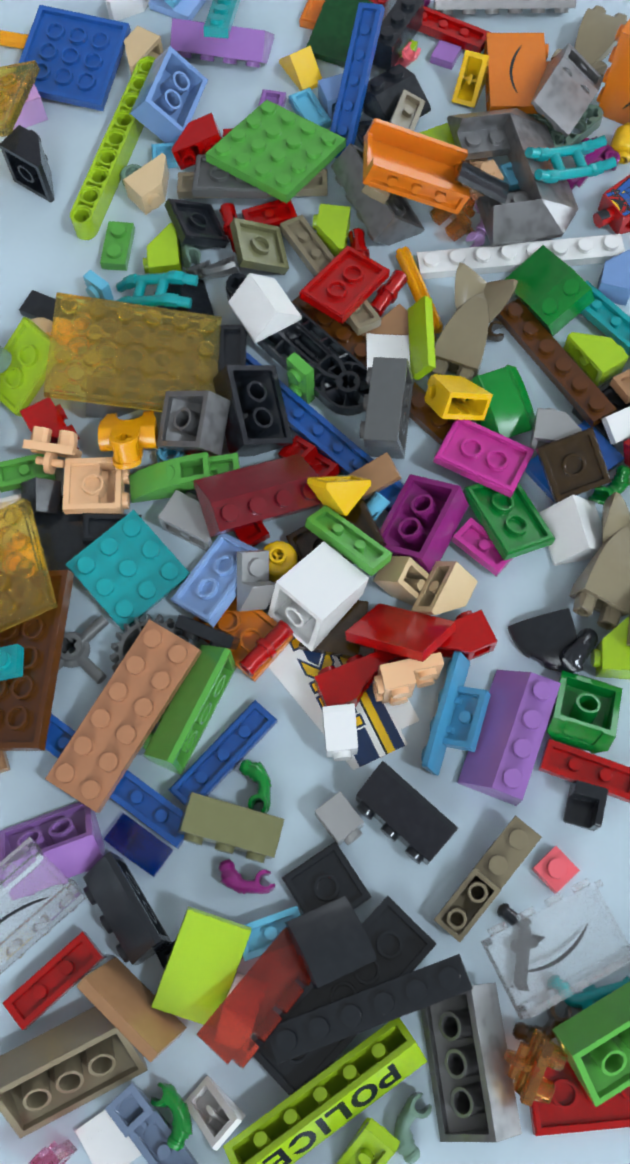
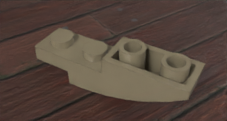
[434,815,542,942]

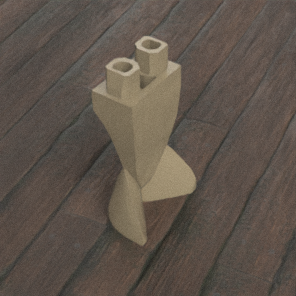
[551,5,628,77]
[430,262,518,380]
[569,492,630,630]

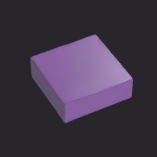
[430,40,462,70]
[258,89,287,108]

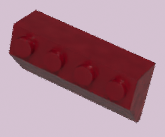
[193,454,322,537]

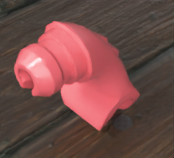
[395,41,421,68]

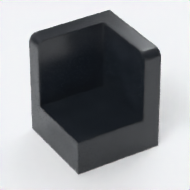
[21,477,61,517]
[563,780,609,831]

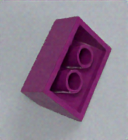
[380,474,469,574]

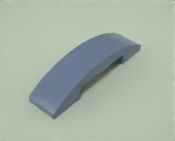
[104,1082,198,1164]

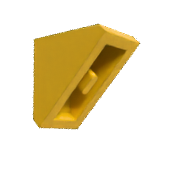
[279,46,322,91]
[452,50,489,108]
[307,475,371,516]

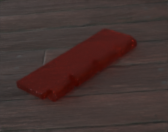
[196,927,311,1069]

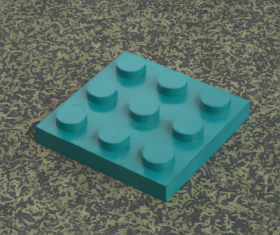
[65,510,190,632]

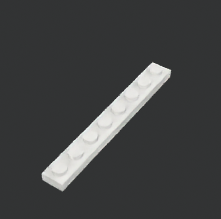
[416,234,625,280]

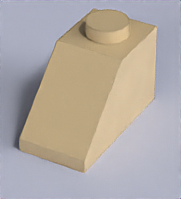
[124,25,163,76]
[123,153,169,215]
[373,556,429,606]
[411,561,478,615]

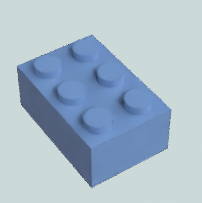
[130,46,208,143]

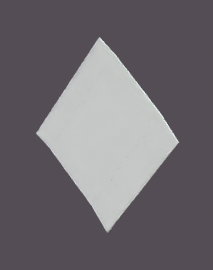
[366,333,410,370]
[75,1110,142,1164]

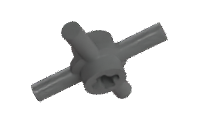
[58,615,109,684]

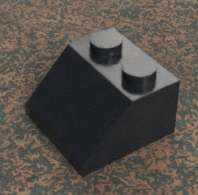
[363,64,431,122]
[0,125,54,203]

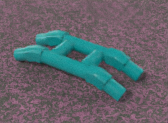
[525,135,617,184]
[111,270,198,310]

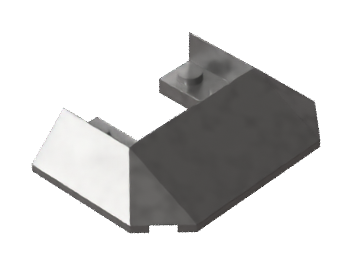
[447,108,578,247]

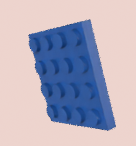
[10,5,131,111]

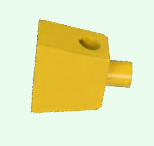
[424,374,493,421]

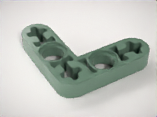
[528,104,604,147]

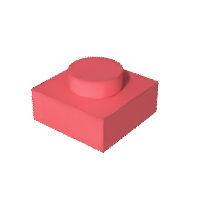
[532,846,580,894]

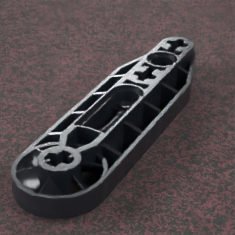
[225,273,369,416]

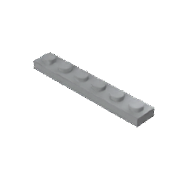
[433,0,576,14]

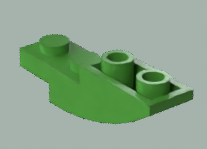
[129,452,240,503]

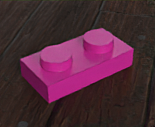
[451,518,513,577]

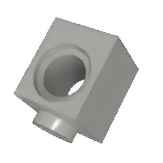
[315,791,364,846]

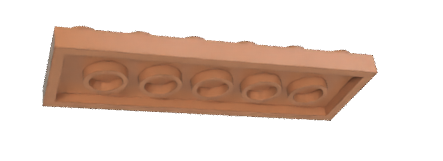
[45,619,202,813]

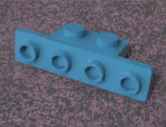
[421,651,491,776]

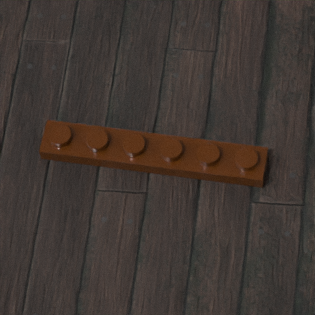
[496,298,616,427]

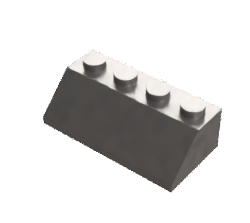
[331,143,425,246]
[421,982,522,1142]

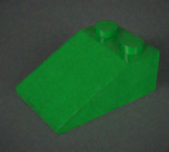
[504,245,595,336]

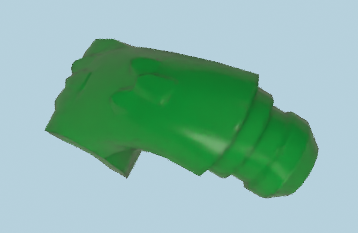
[588,465,630,505]
[239,759,272,814]
[150,1082,193,1151]

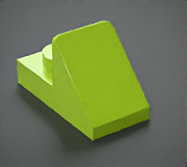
[336,1118,400,1164]

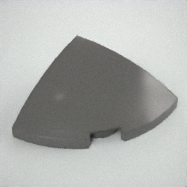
[186,256,241,278]

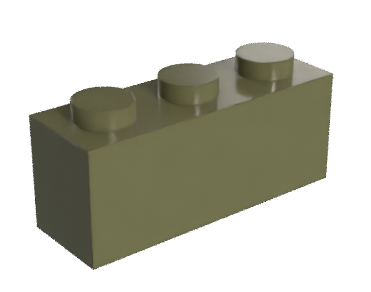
[177,792,285,863]

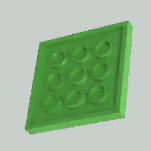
[205,99,346,203]

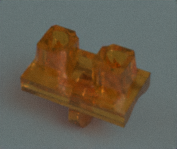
[430,196,475,242]
[503,1028,568,1107]

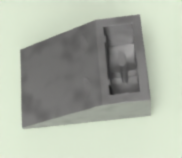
[531,43,603,138]

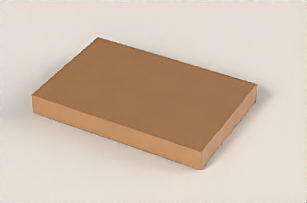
[77,957,187,1062]

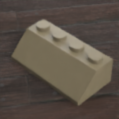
[0,1007,148,1139]

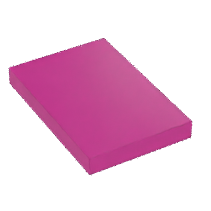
[433,419,535,498]

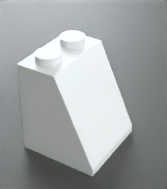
[268,542,369,652]

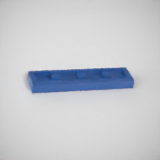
[169,700,278,806]

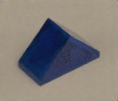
[104,813,174,877]

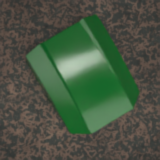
[466,365,535,438]
[547,670,622,754]

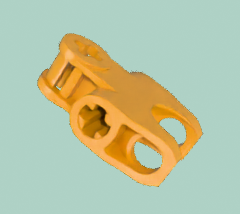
[98,411,158,469]

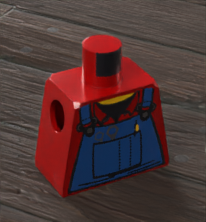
[593,175,630,234]

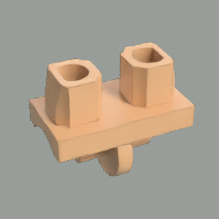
[22,426,82,475]

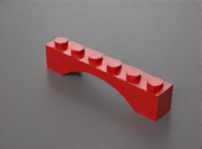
[314,609,497,707]

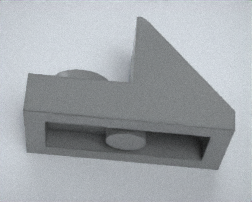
[237,550,276,612]

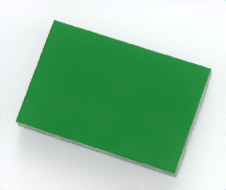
[463,483,556,561]

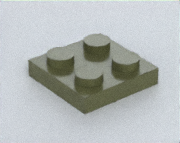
[230,218,289,275]

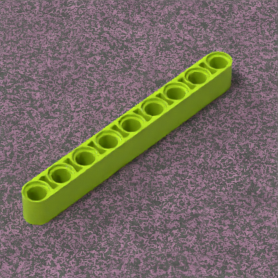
[70,56,156,240]

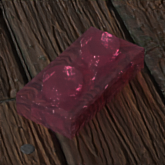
[28,1139,77,1164]

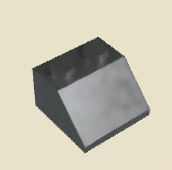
[156,390,230,456]

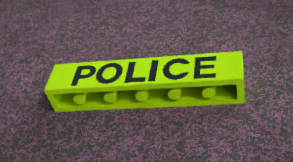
[223,1017,428,1164]

